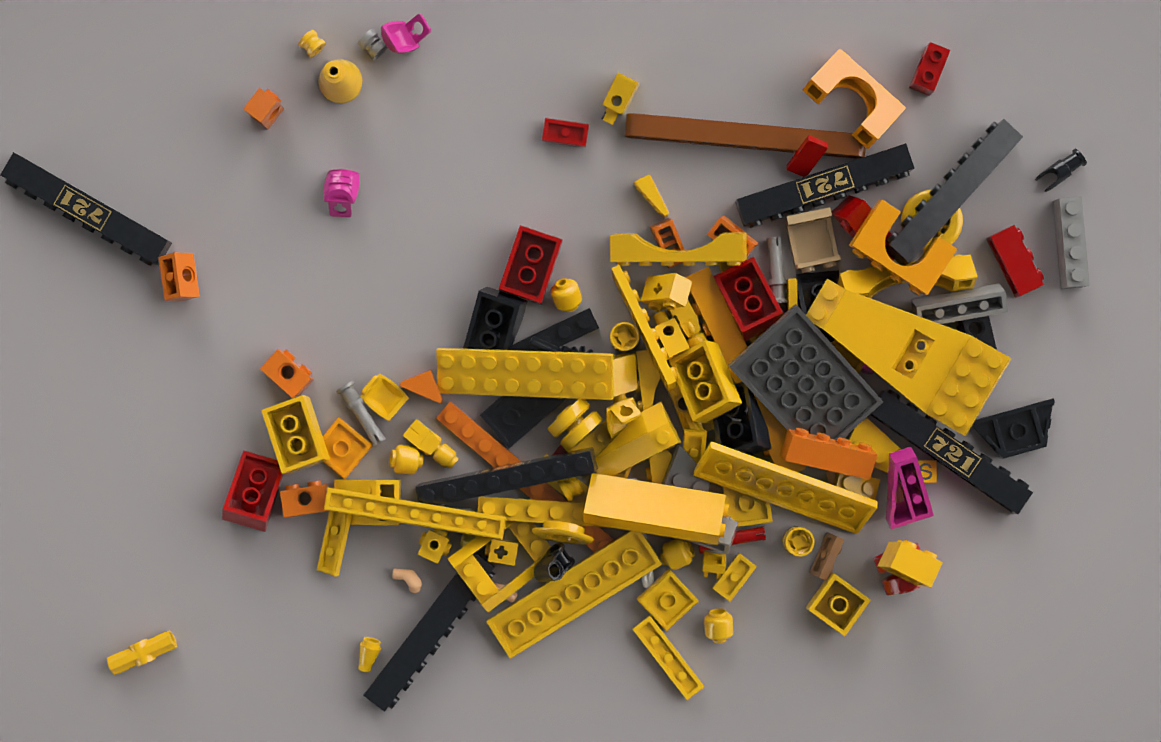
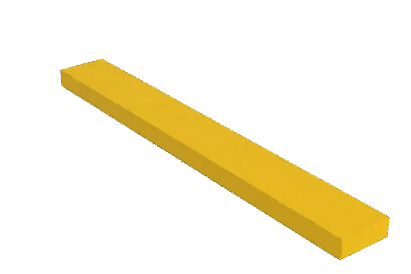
[324,487,506,540]

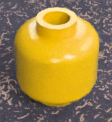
[551,278,582,312]
[389,445,423,475]
[660,538,695,570]
[704,608,734,643]

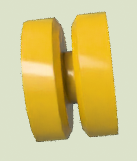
[547,399,603,452]

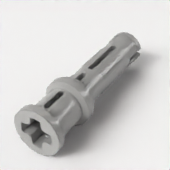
[767,237,788,305]
[336,381,386,446]

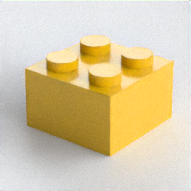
[878,540,943,588]
[805,572,871,636]

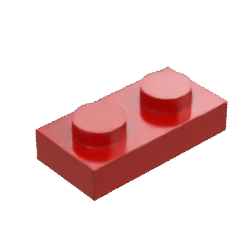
[542,118,589,147]

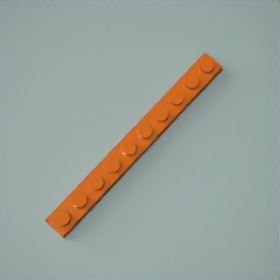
[436,401,614,552]

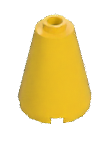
[318,59,363,104]

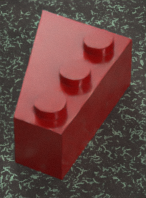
[831,195,894,262]

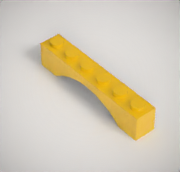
[610,232,747,266]
[837,254,978,298]
[635,350,673,484]

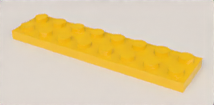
[436,348,614,400]
[693,441,878,534]
[486,531,662,659]

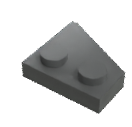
[662,445,711,492]

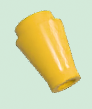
[358,637,382,672]

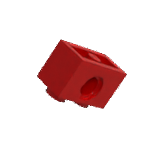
[909,42,951,96]

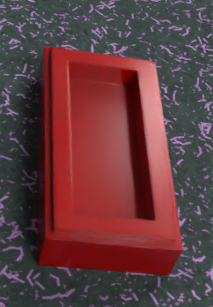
[786,135,828,177]

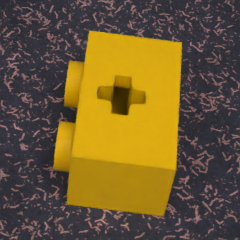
[640,273,692,311]

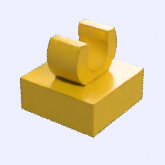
[702,551,726,579]

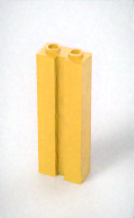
[583,473,729,545]

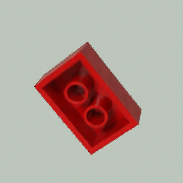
[499,225,563,305]
[713,257,784,341]

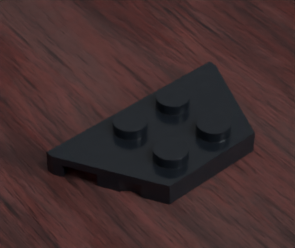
[972,398,1055,459]

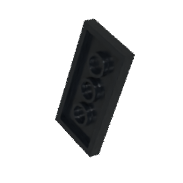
[480,396,567,448]

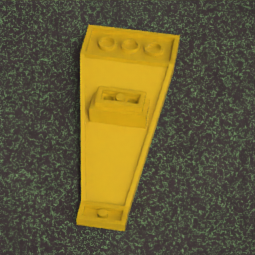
[806,279,1012,436]

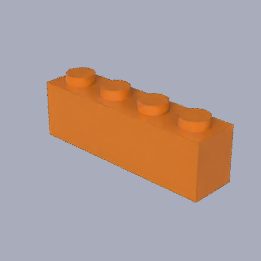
[780,428,878,480]

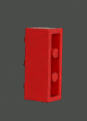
[986,225,1044,298]

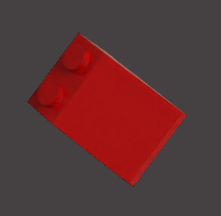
[222,450,283,532]

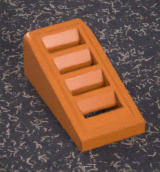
[650,218,685,268]

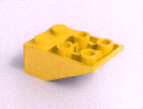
[334,479,401,525]

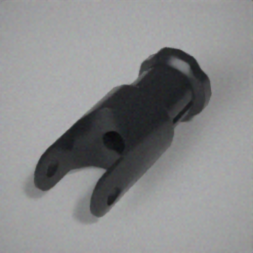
[1035,148,1087,192]

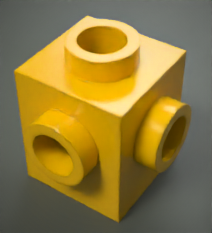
[418,529,452,564]

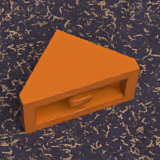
[399,370,443,404]

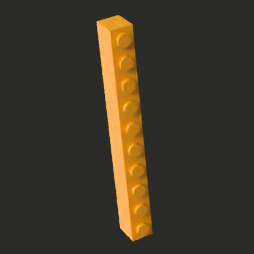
[685,267,806,472]

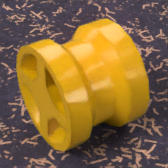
[298,30,326,58]
[558,477,584,502]

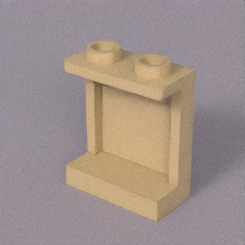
[784,207,841,273]

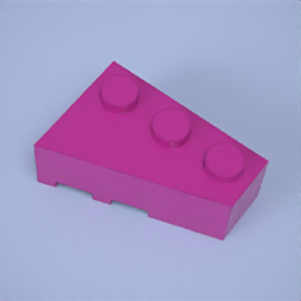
[886,447,934,529]

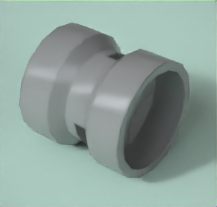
[358,29,388,60]

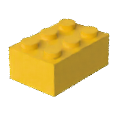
[669,340,742,423]
[261,395,330,474]

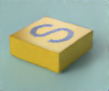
[918,460,937,483]

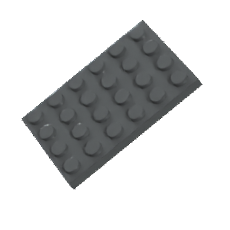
[728,304,883,440]

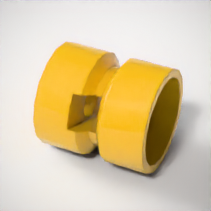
[610,322,639,352]
[782,526,815,557]

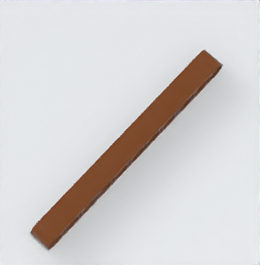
[625,113,866,159]

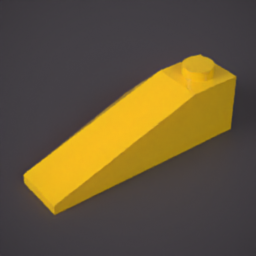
[596,402,681,476]

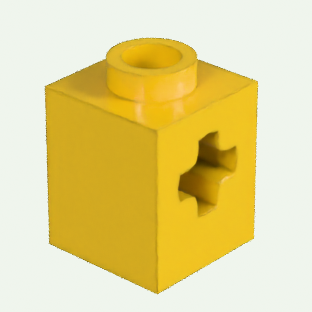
[485,538,519,566]

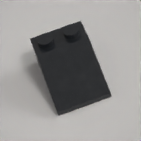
[794,270,840,342]
[463,287,528,350]
[713,382,772,455]

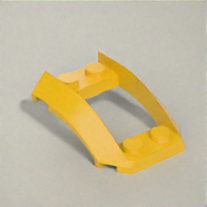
[447,521,551,612]

